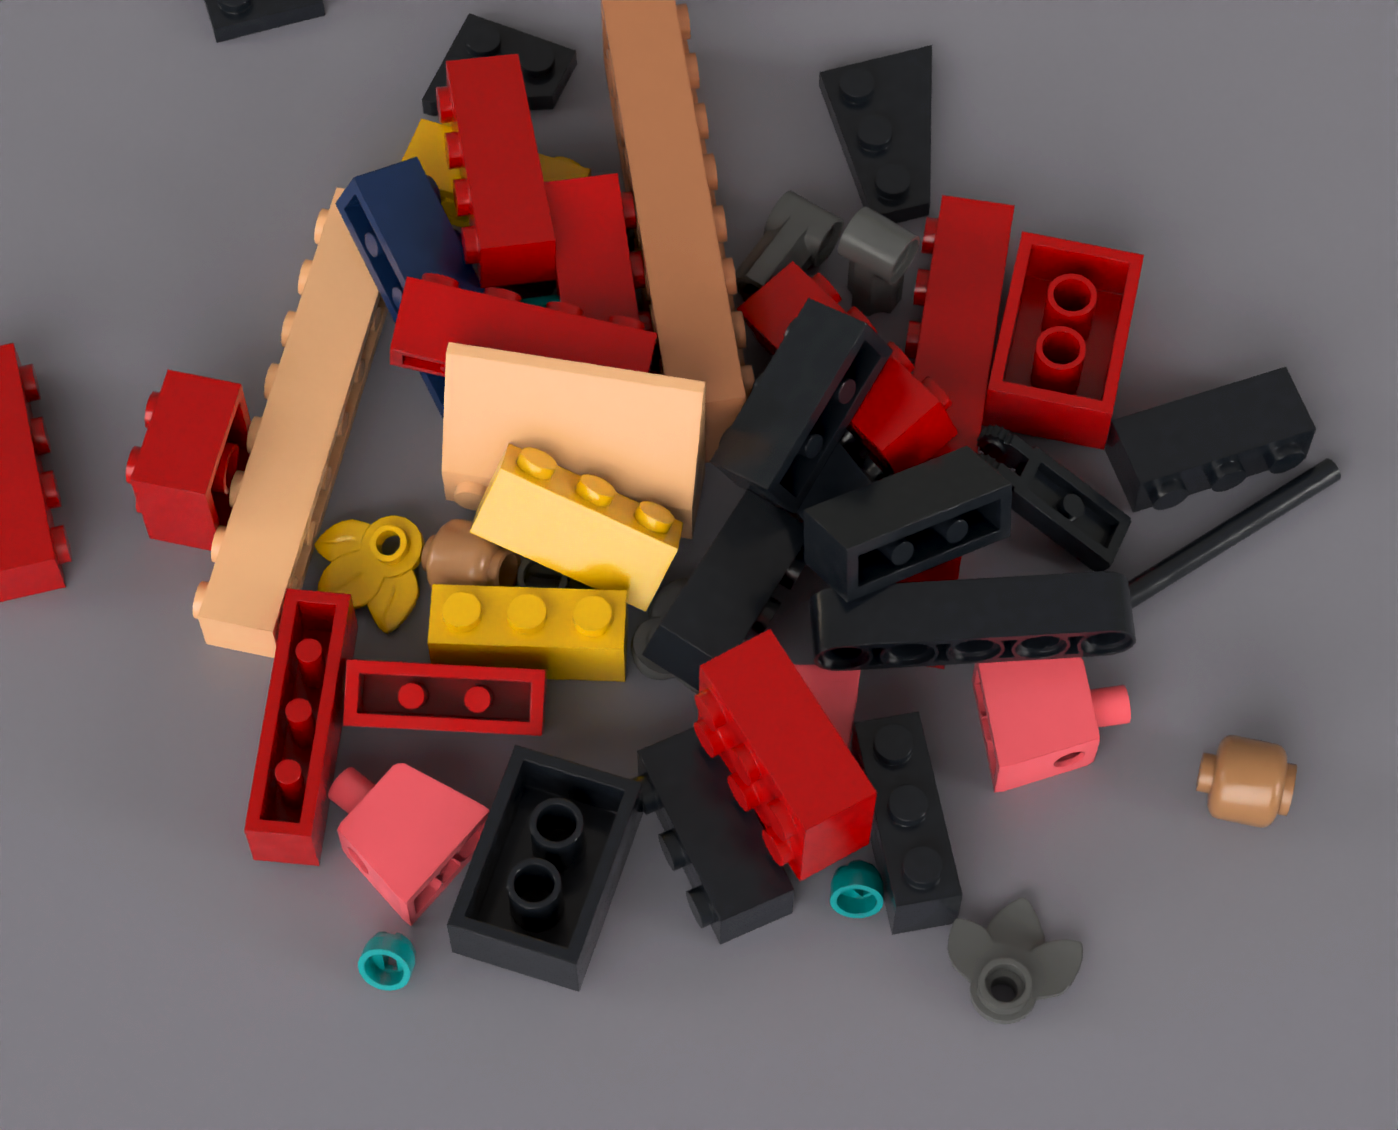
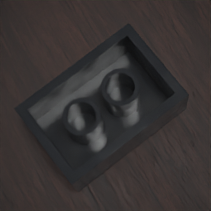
[447,744,643,992]

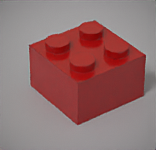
[126,369,251,551]

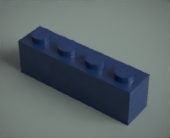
[335,157,485,418]

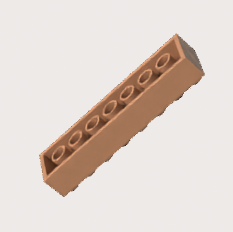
[601,0,755,463]

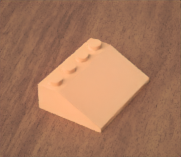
[441,342,706,539]

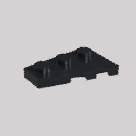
[819,45,932,223]

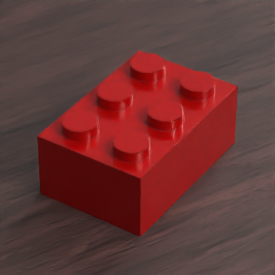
[982,231,1144,450]
[694,629,877,882]

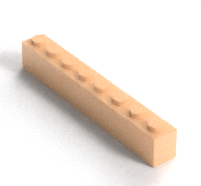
[193,187,388,658]

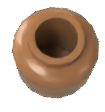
[421,519,521,590]
[1196,735,1297,828]

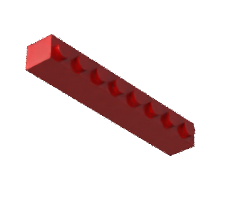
[896,195,1015,669]

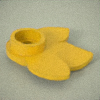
[314,515,425,634]

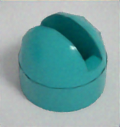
[830,859,884,918]
[358,931,416,991]

